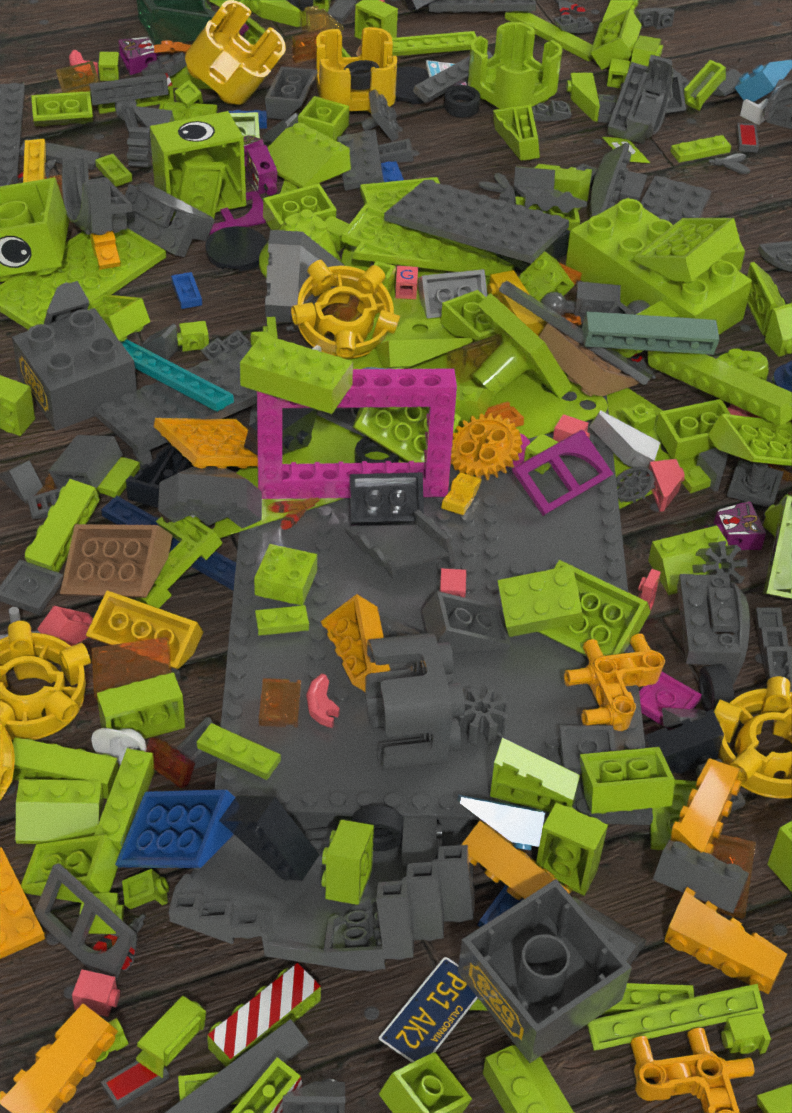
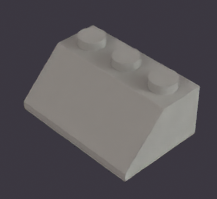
[418,270,487,318]

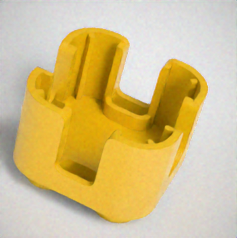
[185,0,286,105]
[316,27,397,113]

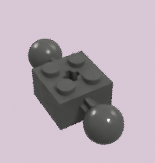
[541,282,650,329]

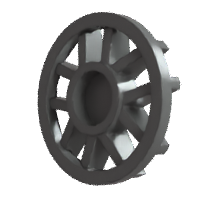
[616,467,656,503]

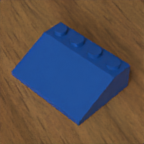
[115,790,236,868]

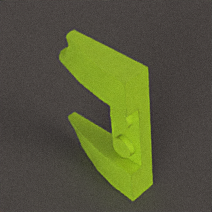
[134,516,222,609]

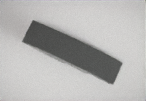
[754,608,792,692]

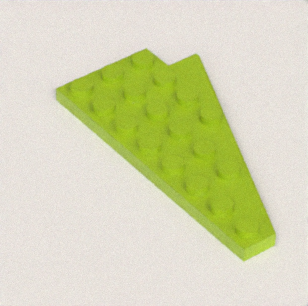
[341,204,515,276]

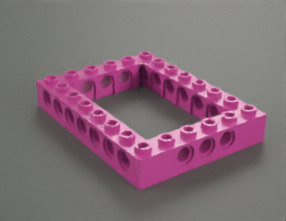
[257,369,457,499]

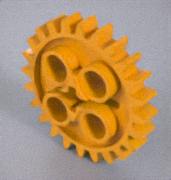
[451,413,523,480]

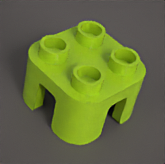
[468,22,562,109]

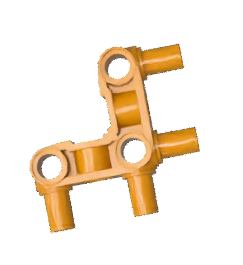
[564,634,665,731]
[631,1028,754,1113]

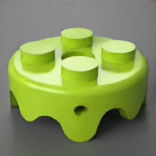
[716,349,769,381]

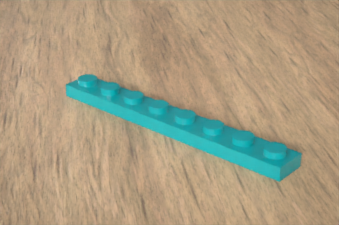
[121,339,234,412]

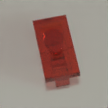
[146,738,195,788]

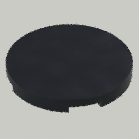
[395,66,429,105]
[205,226,267,271]

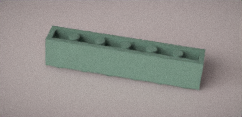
[582,311,719,355]

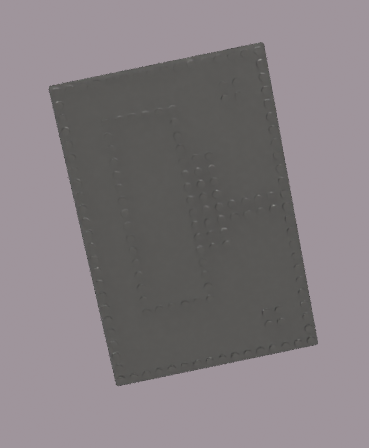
[215,391,653,825]

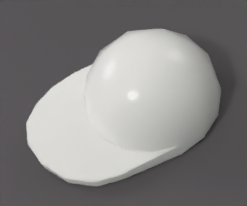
[91,728,147,764]

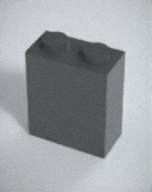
[48,435,123,489]

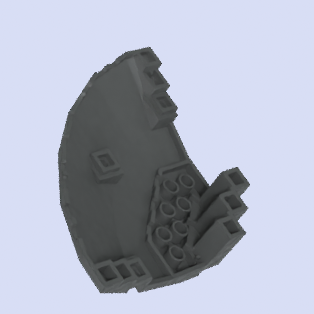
[169,814,475,971]

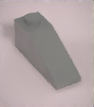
[590,410,660,468]

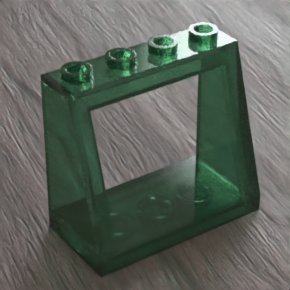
[136,0,216,45]

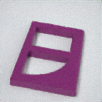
[209,191,267,235]
[512,430,613,516]

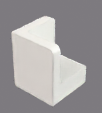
[740,98,769,125]

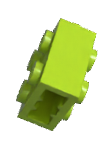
[518,251,574,302]
[254,544,317,606]

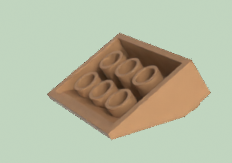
[539,323,639,397]
[60,524,173,598]

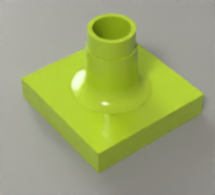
[472,293,573,399]

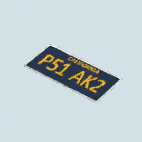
[379,957,478,1063]

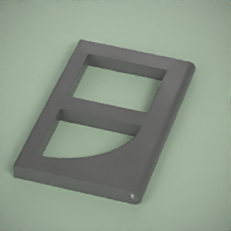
[34,863,136,981]

